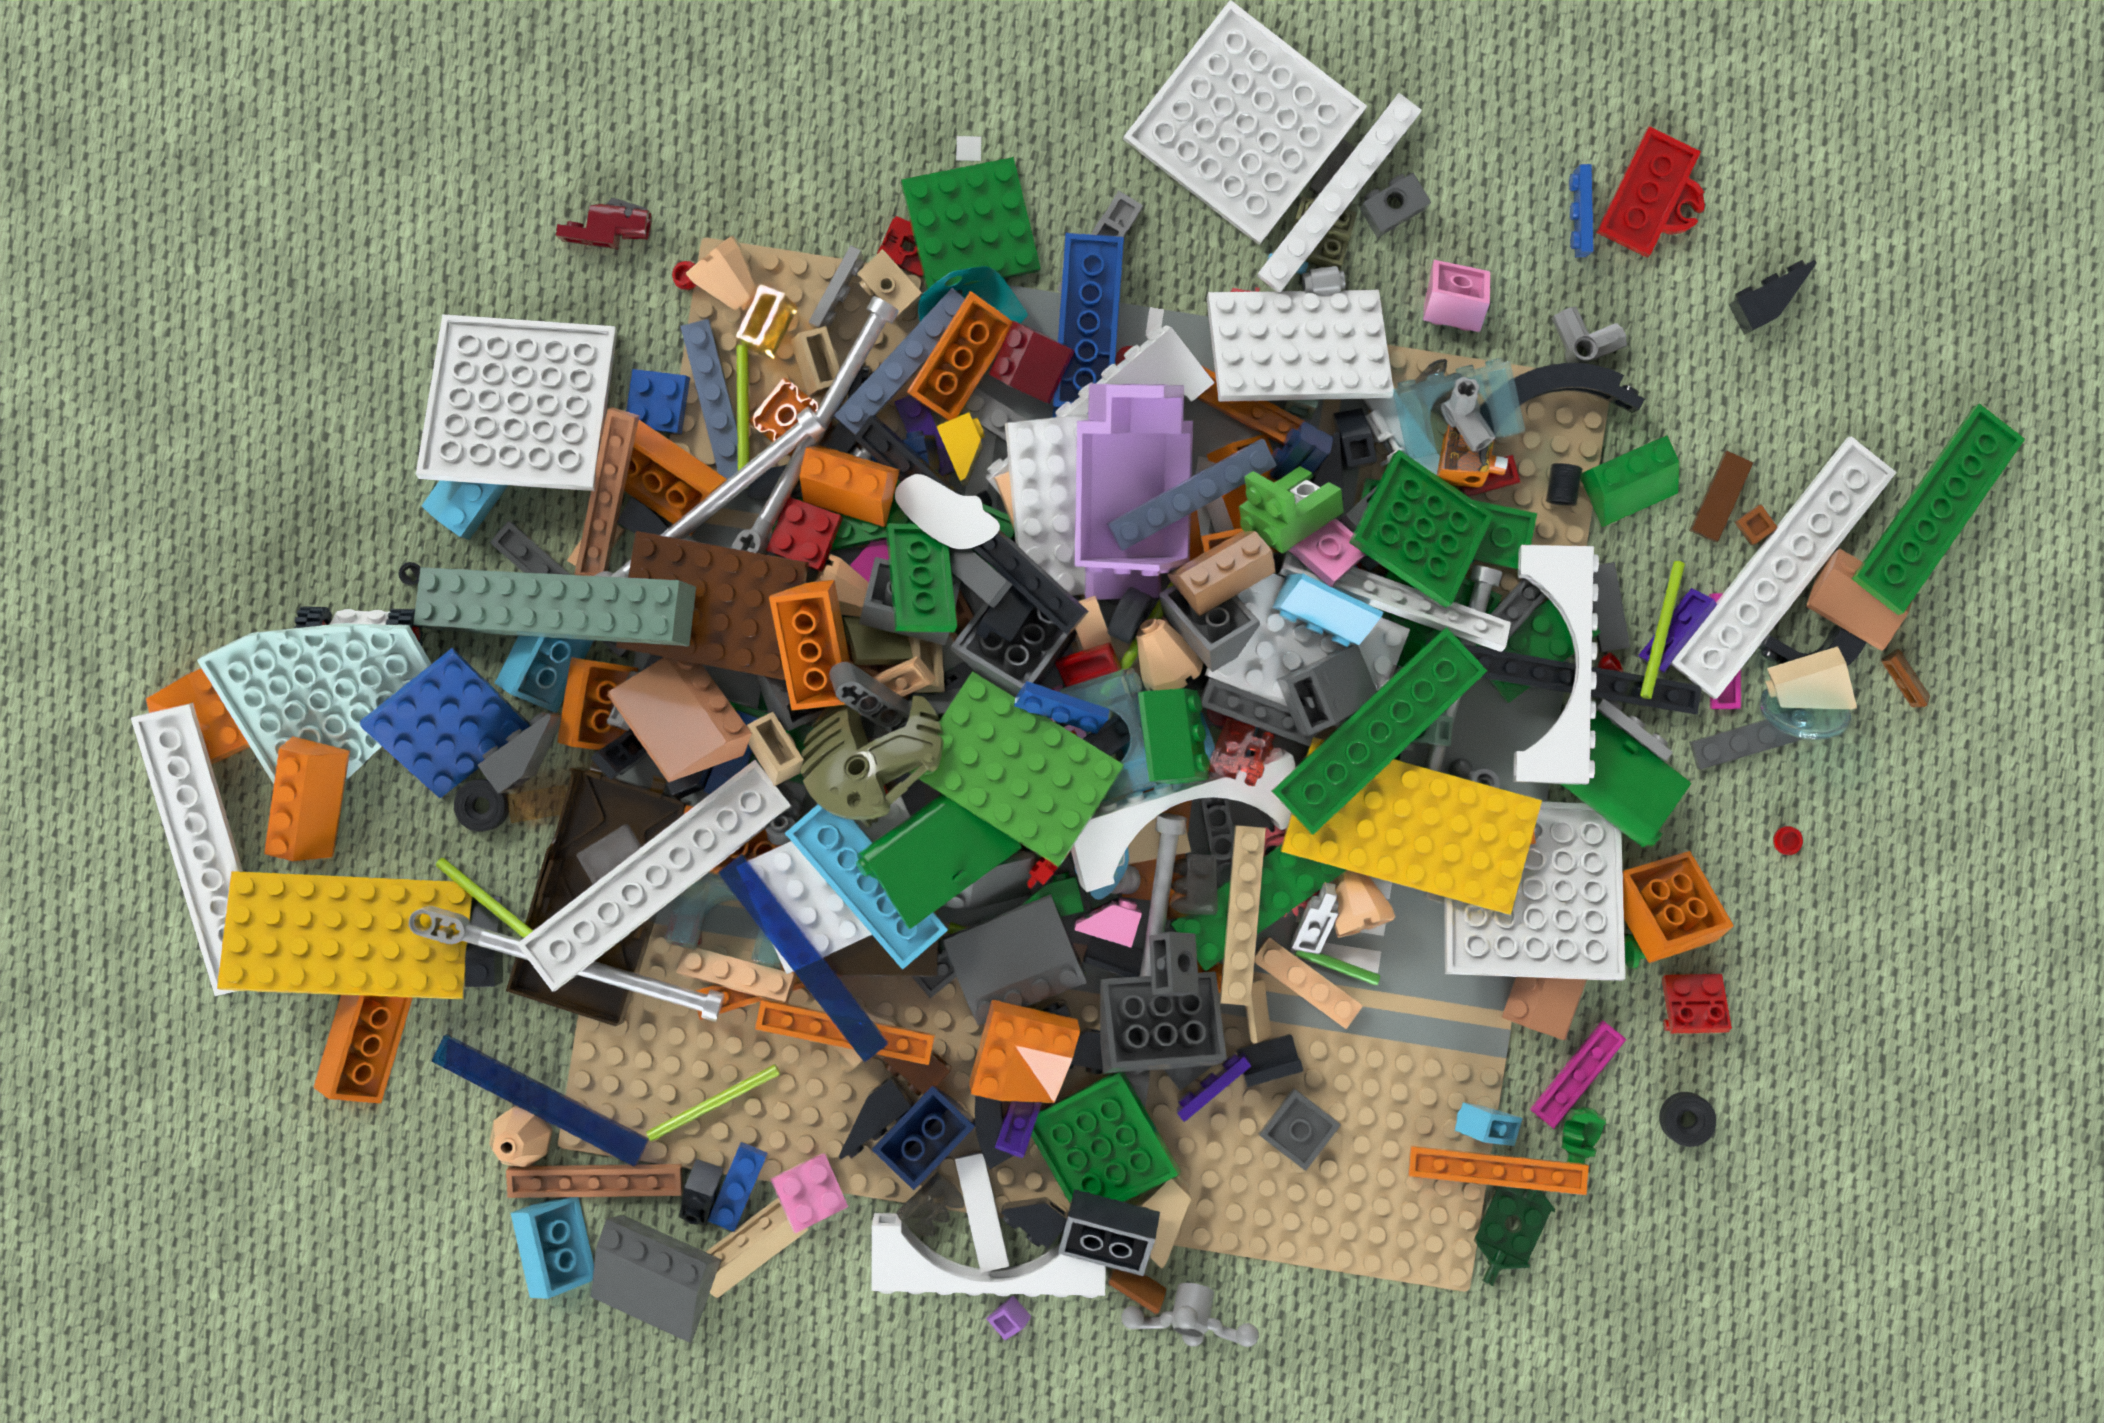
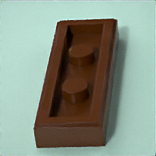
[1689,451,1754,542]

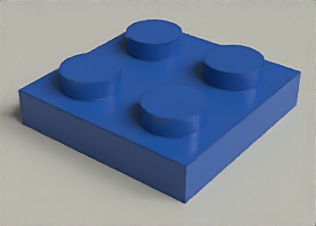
[626,369,690,435]

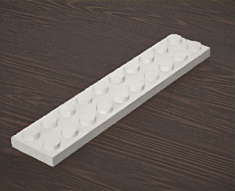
[1671,436,1897,699]
[131,703,243,996]
[517,760,792,992]

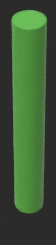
[1294,950,1380,986]

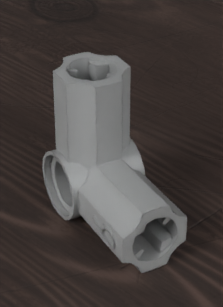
[1551,306,1627,364]
[1441,377,1495,452]

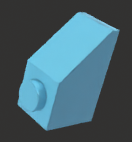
[1455,1102,1523,1146]

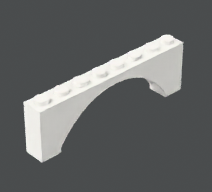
[985,325,1214,496]
[1513,545,1599,785]
[1071,748,1296,892]
[872,1213,1106,1298]

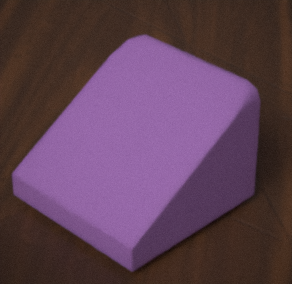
[986,1296,1031,1340]

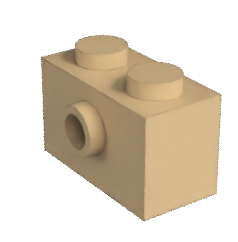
[857,249,923,320]
[790,326,840,396]
[747,712,804,787]

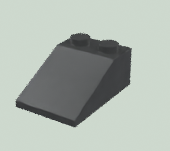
[943,850,1036,910]

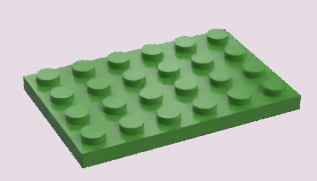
[908,671,1124,867]

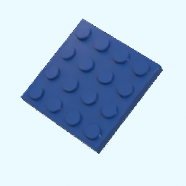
[359,648,530,798]

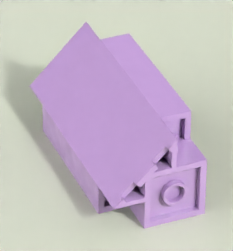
[1075,384,1193,600]

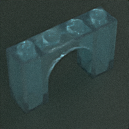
[1392,358,1525,459]
[1060,668,1163,801]
[665,873,783,970]

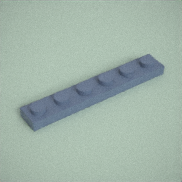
[834,288,965,436]
[680,319,748,491]
[1107,439,1277,551]

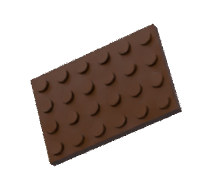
[616,531,809,680]

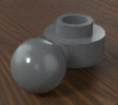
[1449,758,1500,788]
[766,798,804,845]

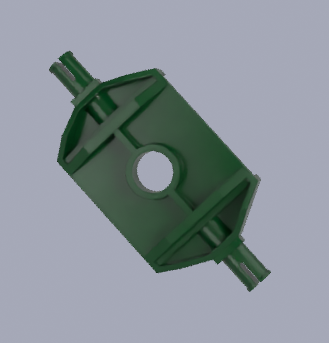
[1474,1186,1556,1286]

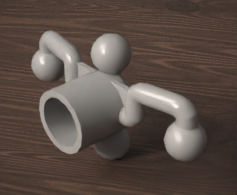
[1121,1283,1259,1347]

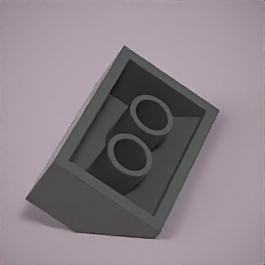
[859,557,961,645]
[1159,585,1260,672]

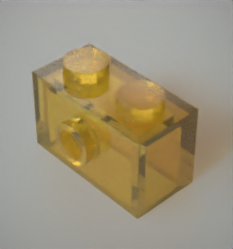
[735,285,798,359]

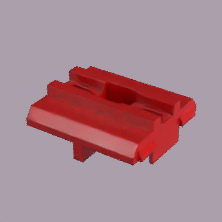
[877,216,923,277]
[1027,850,1071,889]

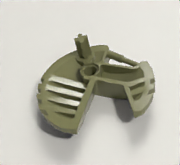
[801,695,944,828]

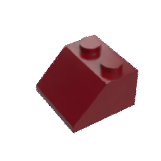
[989,321,1075,404]

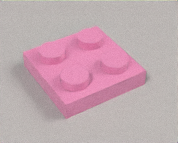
[1288,518,1366,587]
[770,1153,848,1233]

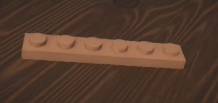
[574,407,639,576]
[506,1164,683,1198]

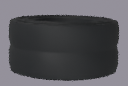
[1108,587,1152,644]
[454,779,510,832]
[1659,1092,1716,1147]

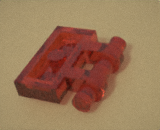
[1208,718,1275,786]

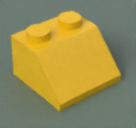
[936,412,985,487]

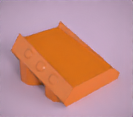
[749,378,832,457]

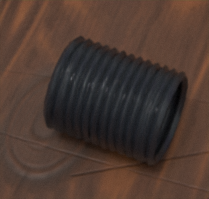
[1546,463,1583,506]

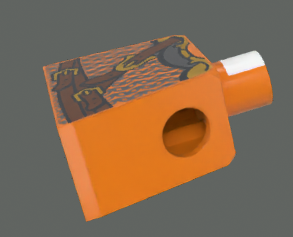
[1437,424,1508,487]

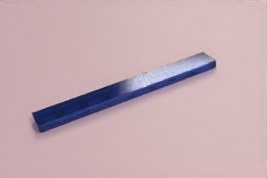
[718,854,889,1063]
[431,1034,649,1167]

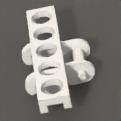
[1365,409,1405,466]

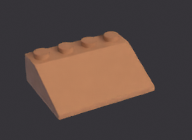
[608,657,752,782]

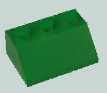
[1581,435,1679,527]
[1138,688,1210,785]

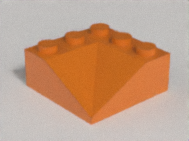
[146,668,250,765]
[1622,851,1734,963]
[969,1000,1080,1103]

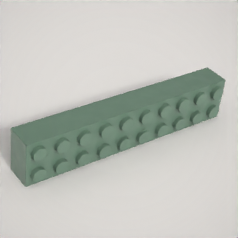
[413,567,696,646]

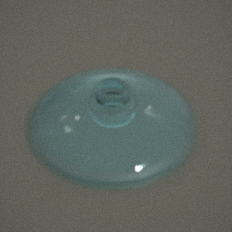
[1759,689,1851,740]

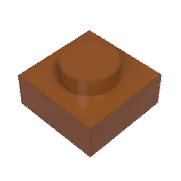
[1735,504,1778,545]

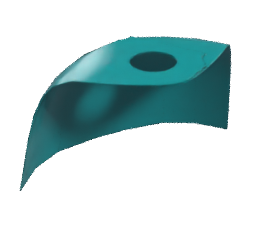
[918,266,1028,323]

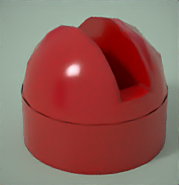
[1597,653,1623,672]

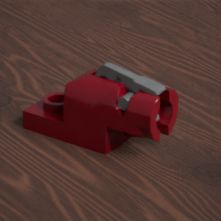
[556,198,652,250]

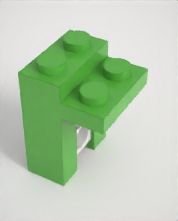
[1239,466,1344,553]

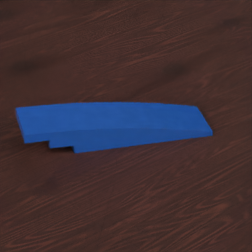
[1052,233,1124,418]

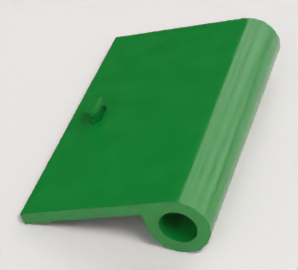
[1561,711,1692,848]
[856,794,1022,929]

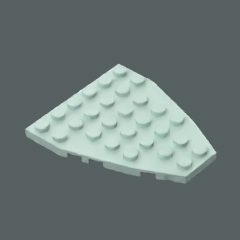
[197,623,431,784]

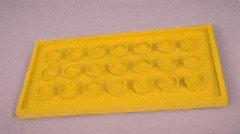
[1281,737,1542,915]
[217,871,472,999]

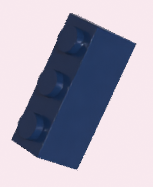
[872,1085,976,1190]

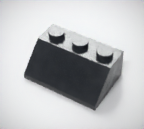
[1058,1189,1160,1276]

